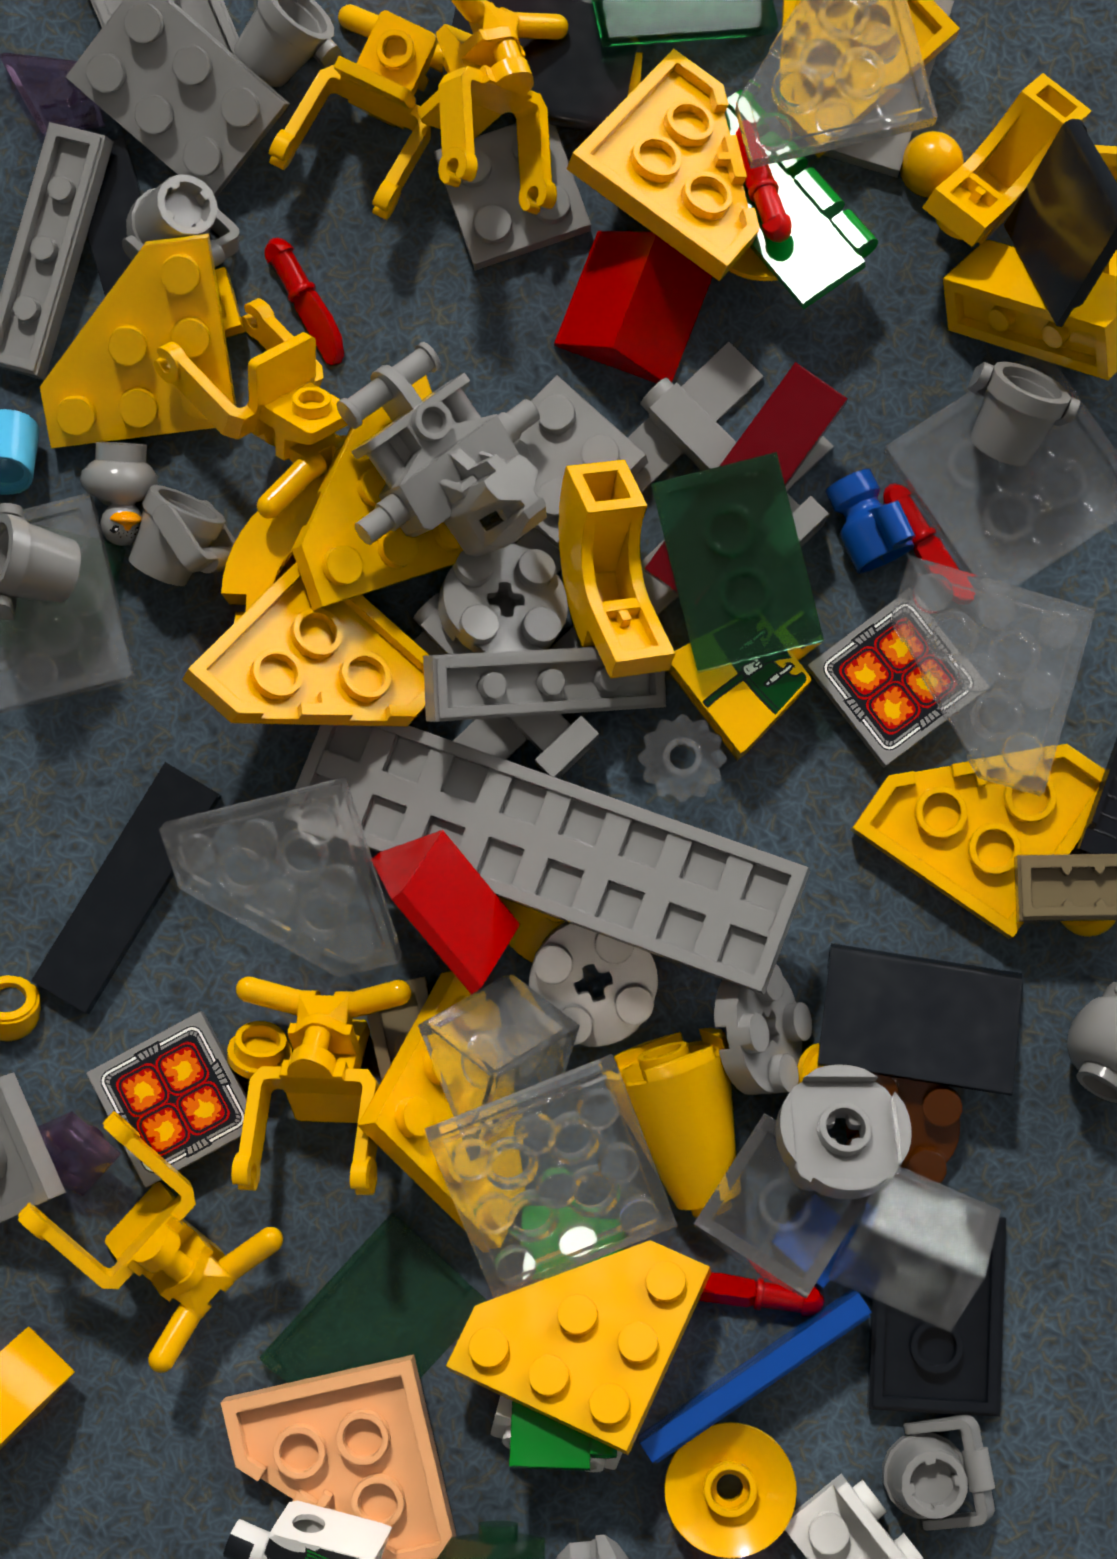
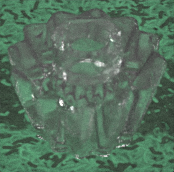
[638,714,727,803]

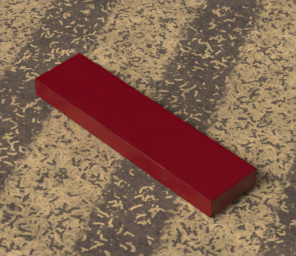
[644,362,848,608]

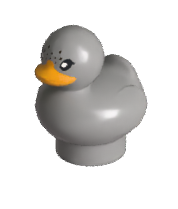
[80,442,158,546]

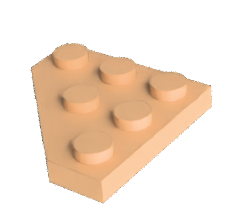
[221,1354,459,1559]

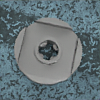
[438,544,568,653]
[529,922,658,1047]
[714,964,812,1095]
[775,1065,912,1199]

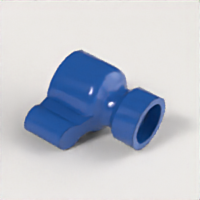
[825,469,915,574]

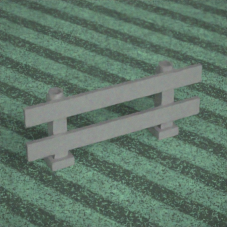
[413,342,834,779]

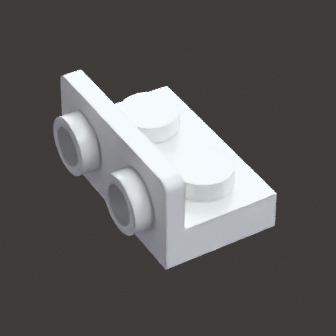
[785,1473,924,1559]

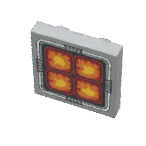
[806,589,987,768]
[86,1011,247,1188]

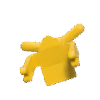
[417,0,569,215]
[268,4,444,220]
[153,298,348,519]
[231,976,411,1195]
[18,1111,283,1373]

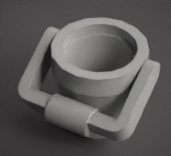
[234,0,344,87]
[122,174,239,267]
[967,361,1080,466]
[128,485,236,586]
[0,503,81,621]
[882,1415,995,1531]

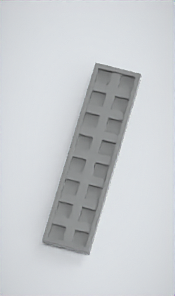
[284,725,811,995]

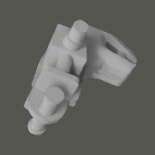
[336,342,547,557]

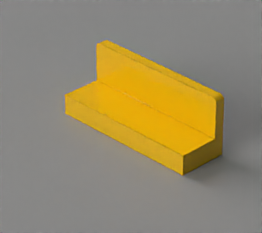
[943,240,1117,380]

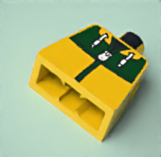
[668,610,824,761]

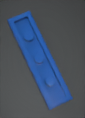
[639,1288,872,1463]

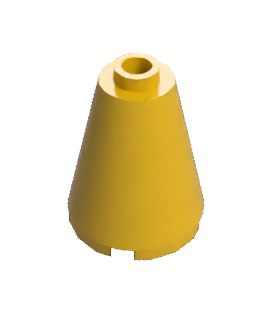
[600,1028,739,1217]

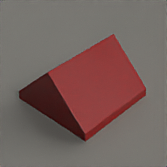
[554,231,713,383]
[371,830,520,995]

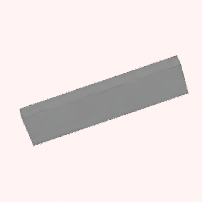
[0,122,114,380]
[423,647,666,722]

